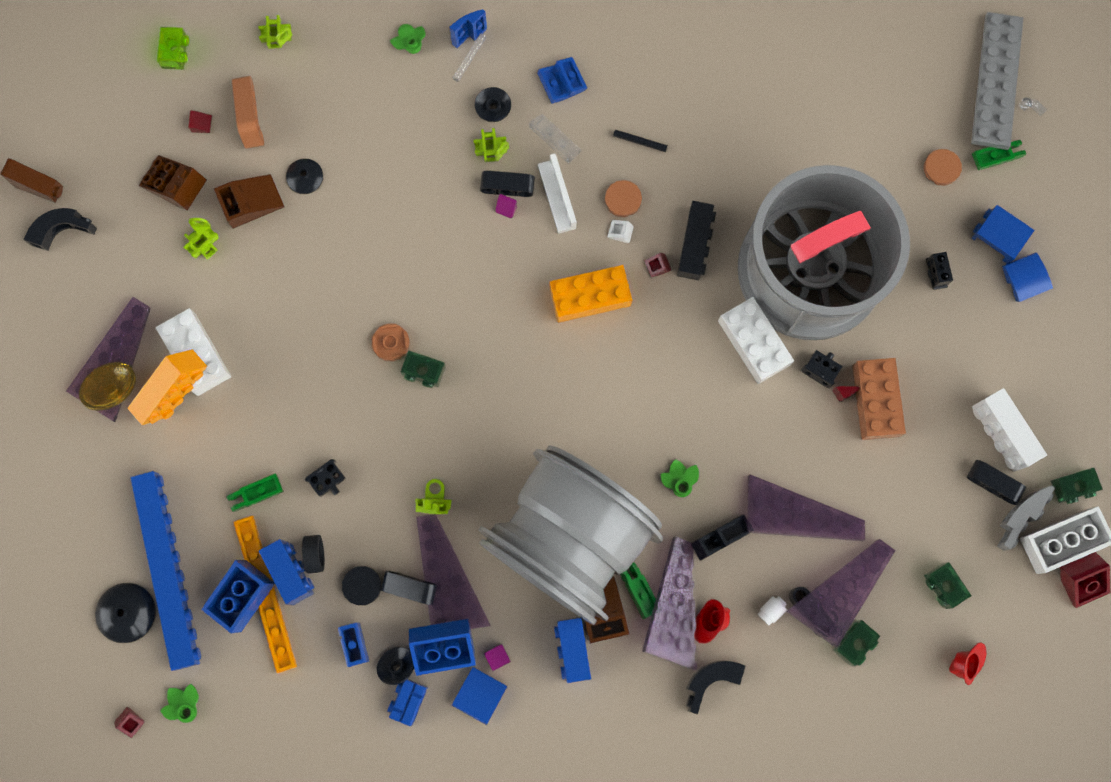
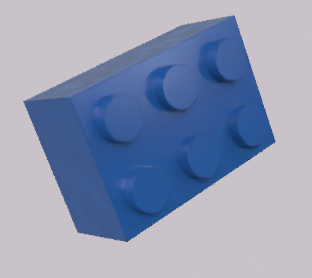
[259,539,315,605]
[201,560,275,634]
[554,618,591,683]
[409,619,476,676]

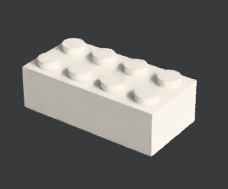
[718,297,794,384]
[156,308,231,396]
[971,388,1047,472]
[1019,506,1111,574]

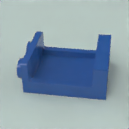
[971,205,1035,264]

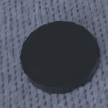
[342,566,382,606]

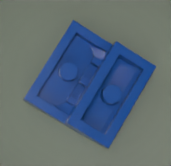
[449,9,487,48]
[537,57,587,104]
[1002,252,1053,302]
[452,667,508,725]

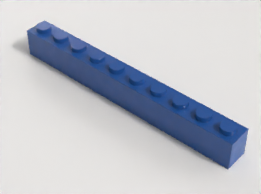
[130,471,201,671]

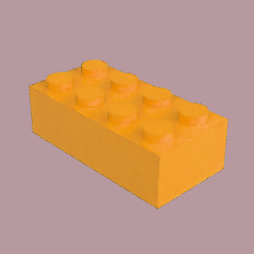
[549,265,632,323]
[128,349,207,425]

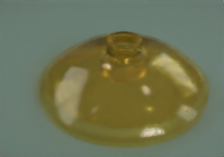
[79,362,136,411]

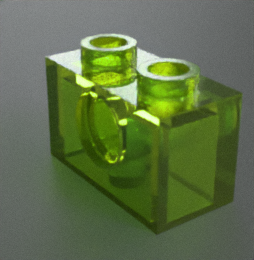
[157,27,189,70]

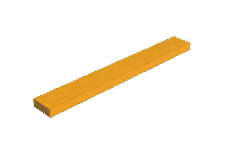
[234,516,297,673]

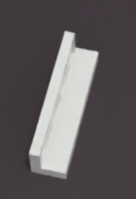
[538,154,577,234]

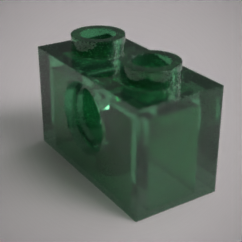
[400,350,446,388]
[1051,468,1103,505]
[924,562,972,609]
[832,620,880,667]

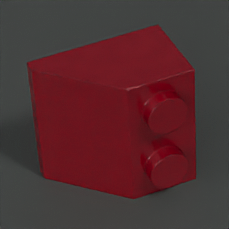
[1060,552,1111,608]

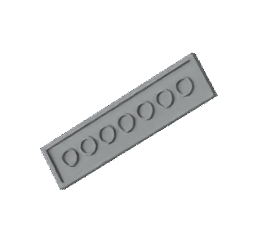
[971,12,1024,150]

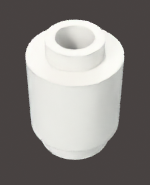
[758,596,787,625]

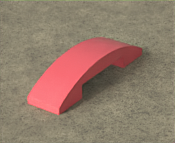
[790,211,871,263]

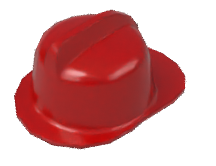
[692,599,730,644]
[949,642,987,685]

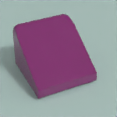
[496,194,517,218]
[484,644,511,671]

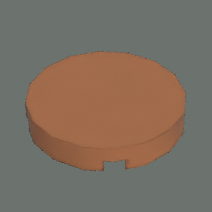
[924,149,962,186]
[605,180,642,217]
[372,324,410,362]

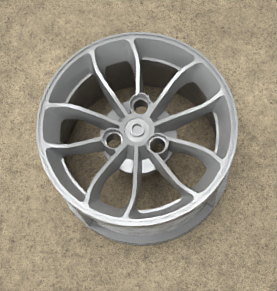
[738,165,910,340]

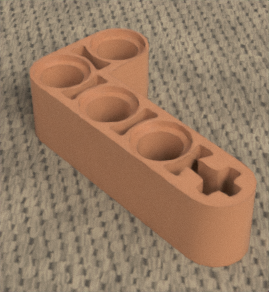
[232,76,264,149]

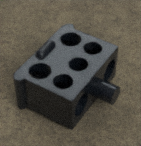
[926,252,953,290]
[801,350,843,388]
[305,459,346,497]

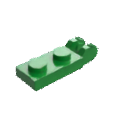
[972,140,1026,171]
[226,473,284,512]
[620,562,661,619]

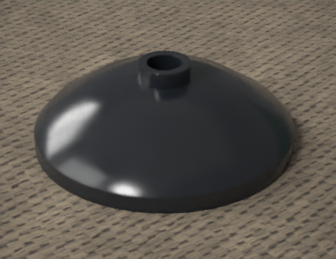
[95,583,156,643]

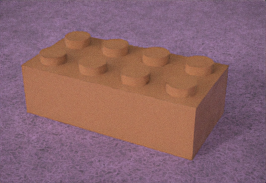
[852,358,906,440]

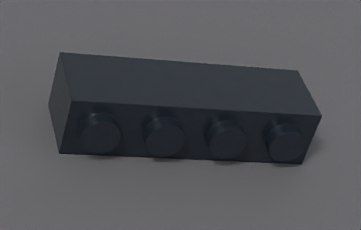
[677,200,716,281]

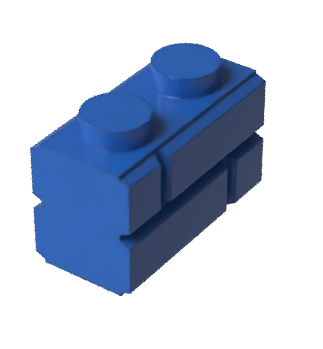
[338,622,370,667]
[387,679,428,727]

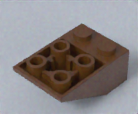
[139,155,207,211]
[214,174,285,229]
[584,576,629,644]

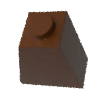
[0,158,63,203]

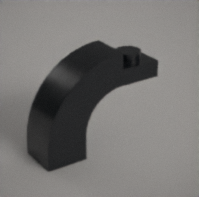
[24,208,97,251]
[686,661,746,715]

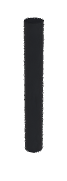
[613,129,668,152]

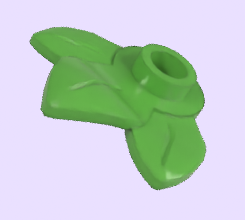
[390,24,426,54]
[661,459,699,497]
[161,684,199,723]

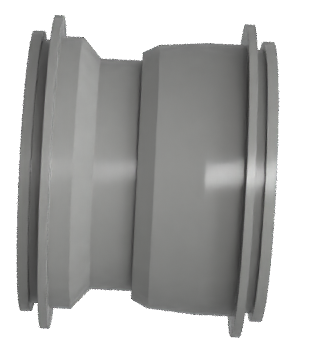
[478,445,663,625]

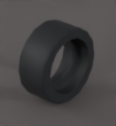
[302,535,325,574]

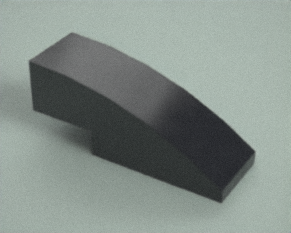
[691,514,754,561]

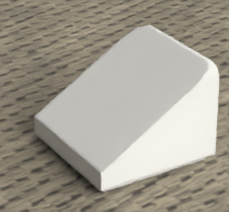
[607,220,634,243]

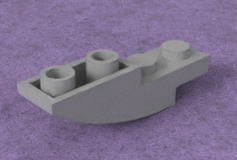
[997,486,1055,551]

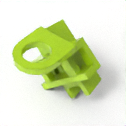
[258,15,292,49]
[474,128,509,162]
[183,218,219,260]
[415,479,452,514]

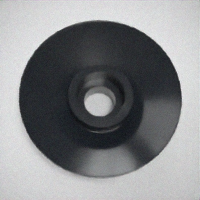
[475,87,511,122]
[286,159,323,194]
[377,647,414,685]

